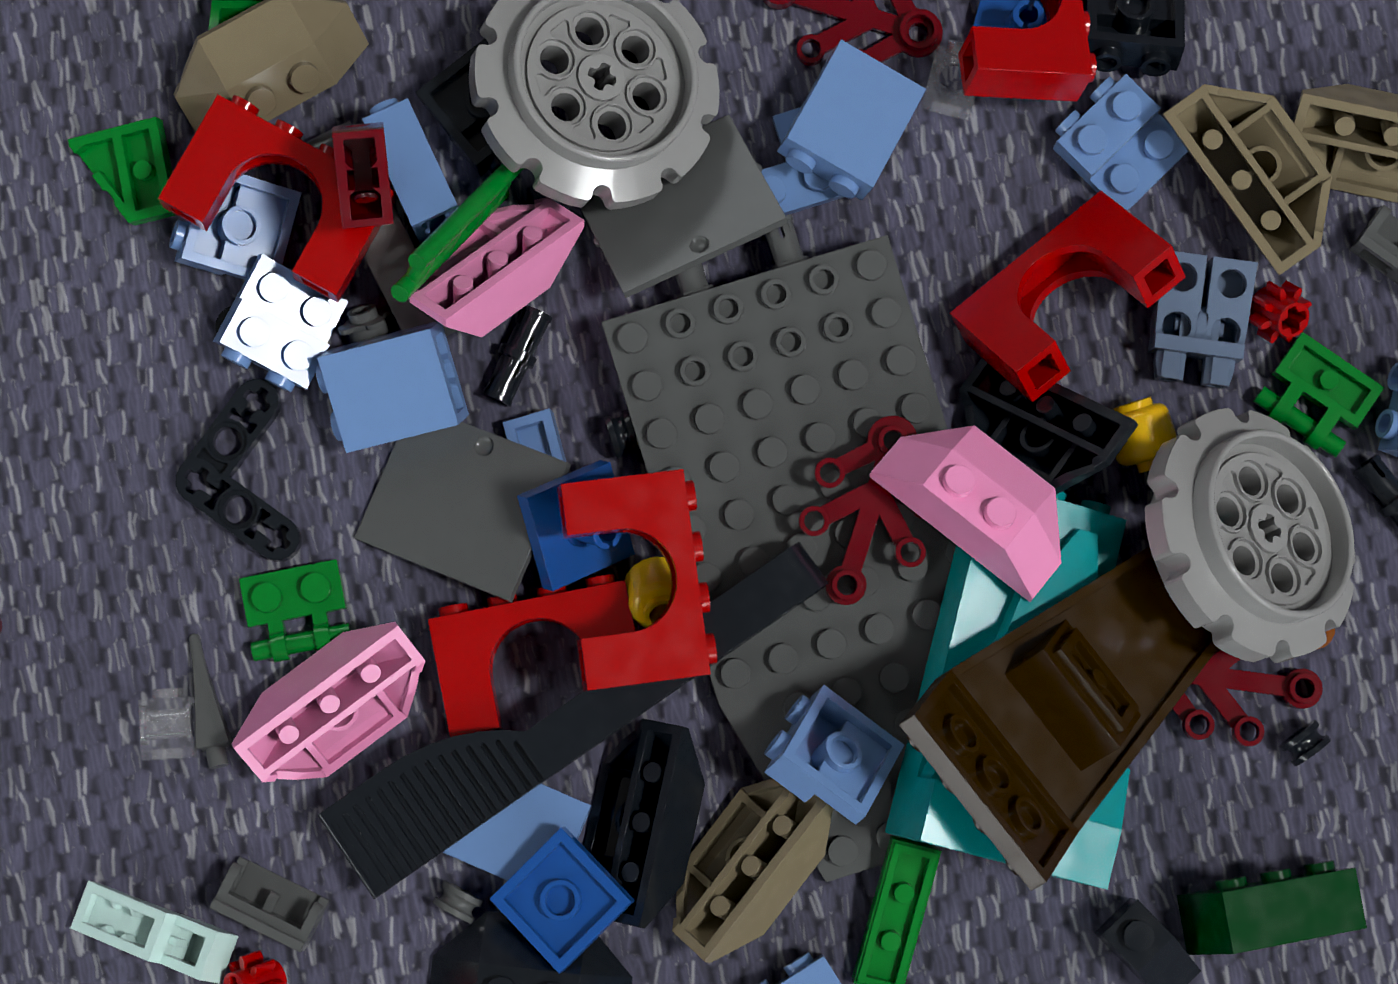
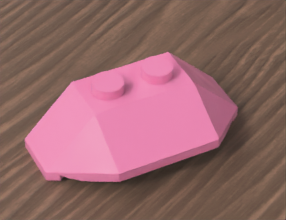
[409,197,584,337]
[869,425,1062,602]
[231,622,425,783]

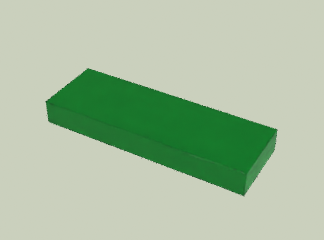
[852,835,942,984]

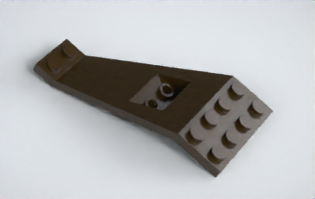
[899,546,1218,891]

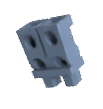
[1148,251,1258,389]

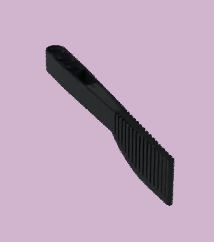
[317,542,829,899]

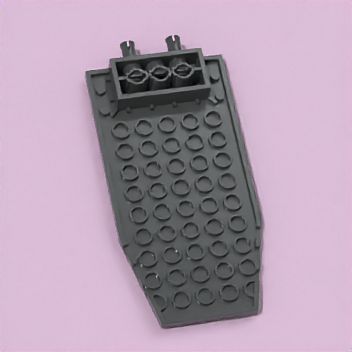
[601,214,956,882]

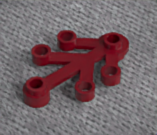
[763,0,943,66]
[798,416,926,605]
[1172,649,1323,747]

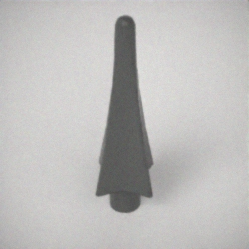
[189,633,233,769]

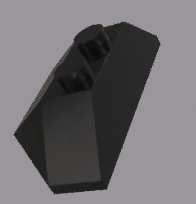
[959,358,1138,494]
[584,718,705,929]
[430,911,633,984]

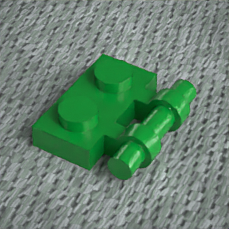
[1253,332,1385,458]
[239,559,351,663]

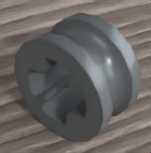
[432,880,484,924]

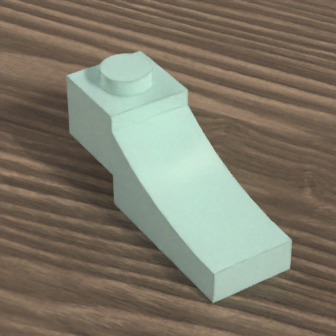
[70,881,238,984]

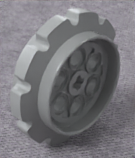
[469,0,720,210]
[1145,408,1355,663]

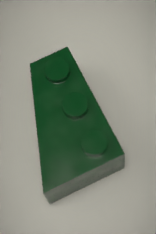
[1177,860,1367,955]

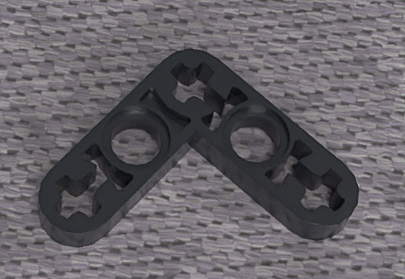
[175,379,302,562]

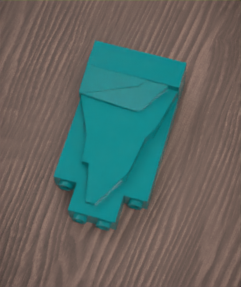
[885,492,1130,890]

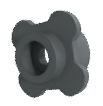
[338,304,392,343]

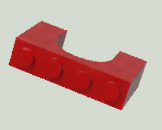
[958,0,1097,102]
[158,94,396,303]
[949,190,1186,402]
[557,469,717,692]
[428,574,635,737]

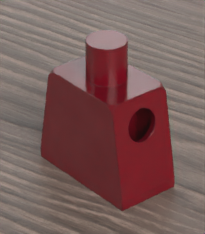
[332,122,394,229]

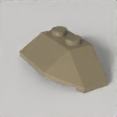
[173,0,369,132]
[1163,84,1332,275]
[1293,84,1398,203]
[672,779,833,964]

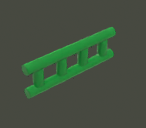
[391,163,525,302]

